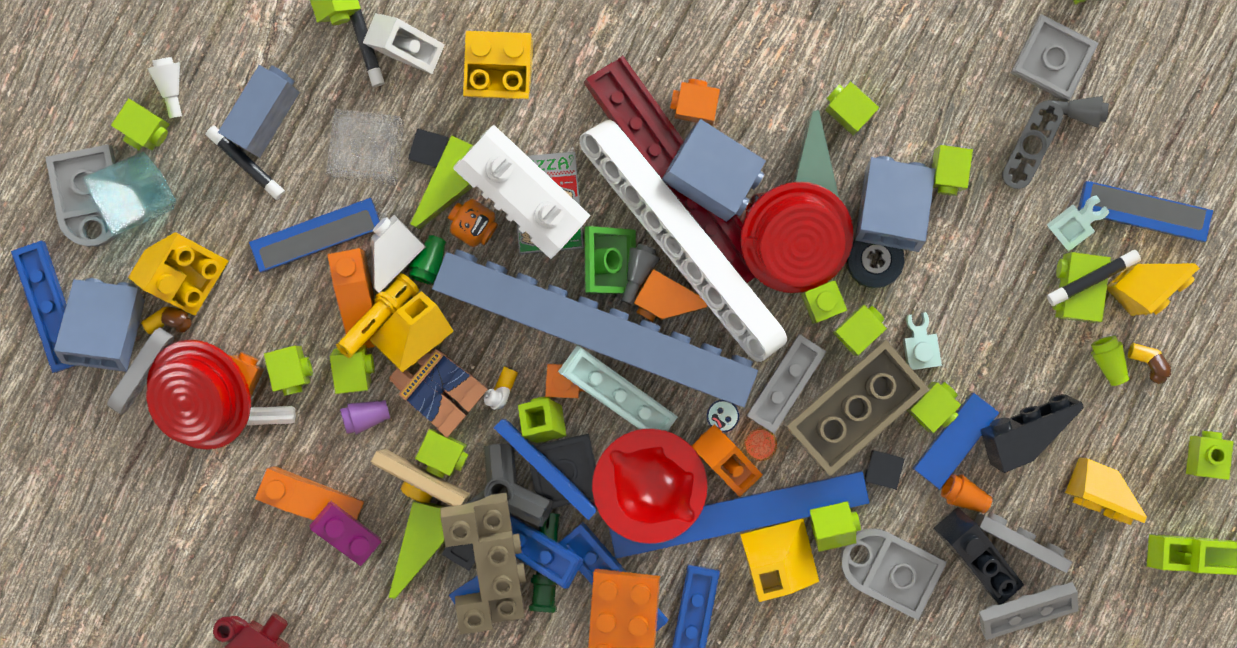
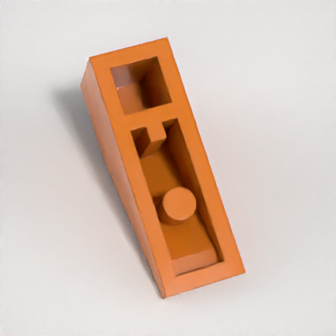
[327,248,380,348]
[255,466,365,520]

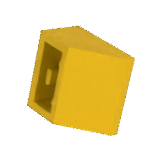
[463,31,533,99]

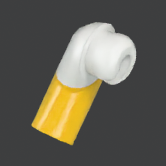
[484,366,518,410]

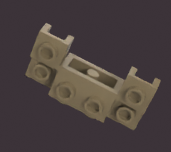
[440,493,526,635]

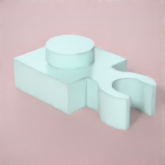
[1047,196,1109,251]
[903,312,942,370]

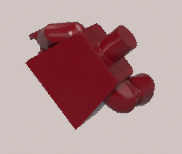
[213,613,290,648]

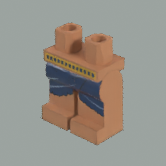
[389,349,489,438]

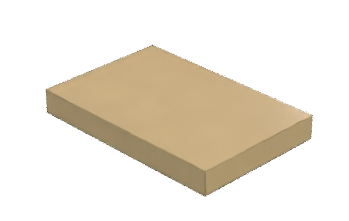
[371,448,470,506]

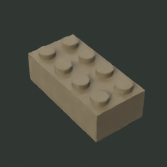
[783,340,930,476]

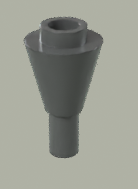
[1046,96,1109,128]
[621,244,660,305]

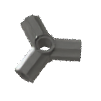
[466,443,553,527]

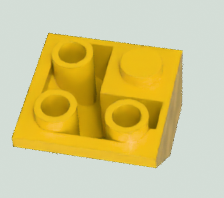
[128,232,229,316]
[1107,263,1200,316]
[370,291,454,372]
[1065,457,1147,525]
[740,518,820,602]

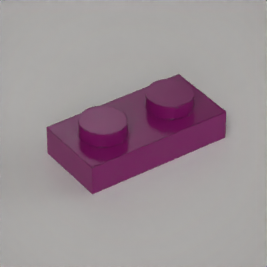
[309,501,382,566]

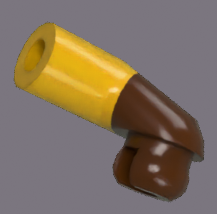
[141,306,192,335]
[1128,343,1171,384]

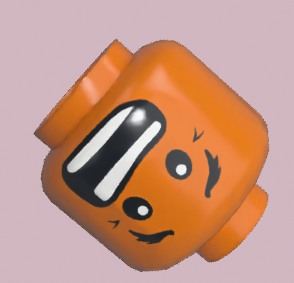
[448,199,498,247]

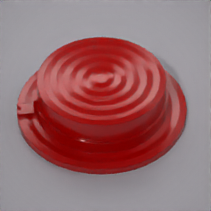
[740,182,853,293]
[146,340,251,450]
[592,429,707,544]

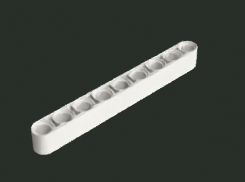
[580,120,787,362]

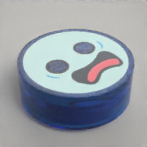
[706,400,739,432]

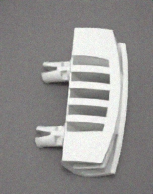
[453,124,590,259]

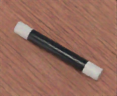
[350,7,385,87]
[205,125,285,200]
[1047,250,1141,306]

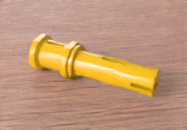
[336,273,419,358]

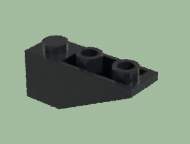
[980,394,1084,473]
[933,507,1024,605]

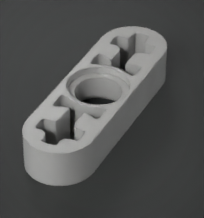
[107,327,174,415]

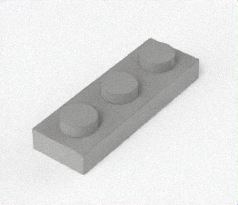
[746,334,827,434]
[974,512,1072,573]
[979,582,1079,640]

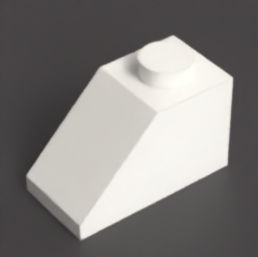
[363,13,445,74]
[371,215,425,293]

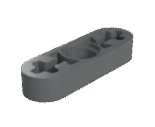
[1002,100,1063,189]

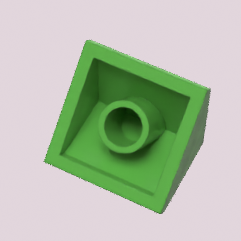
[585,226,636,295]

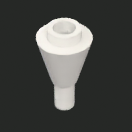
[147,57,182,119]

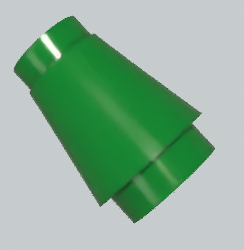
[409,235,447,285]

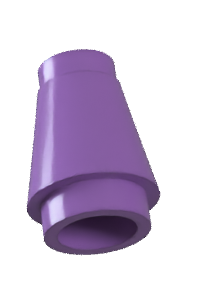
[340,400,390,435]

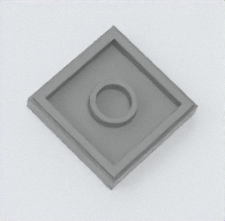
[1010,14,1099,102]

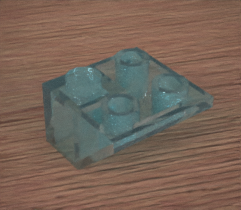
[83,151,176,237]

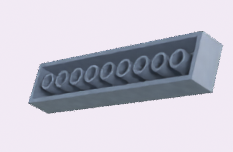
[432,249,758,407]

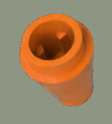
[941,474,993,514]

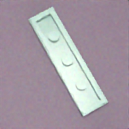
[558,345,678,431]

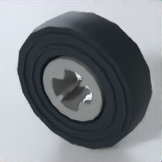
[846,239,905,289]

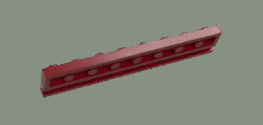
[584,55,755,283]

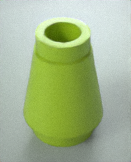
[1091,335,1129,386]

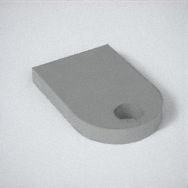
[45,144,125,247]
[840,528,947,620]

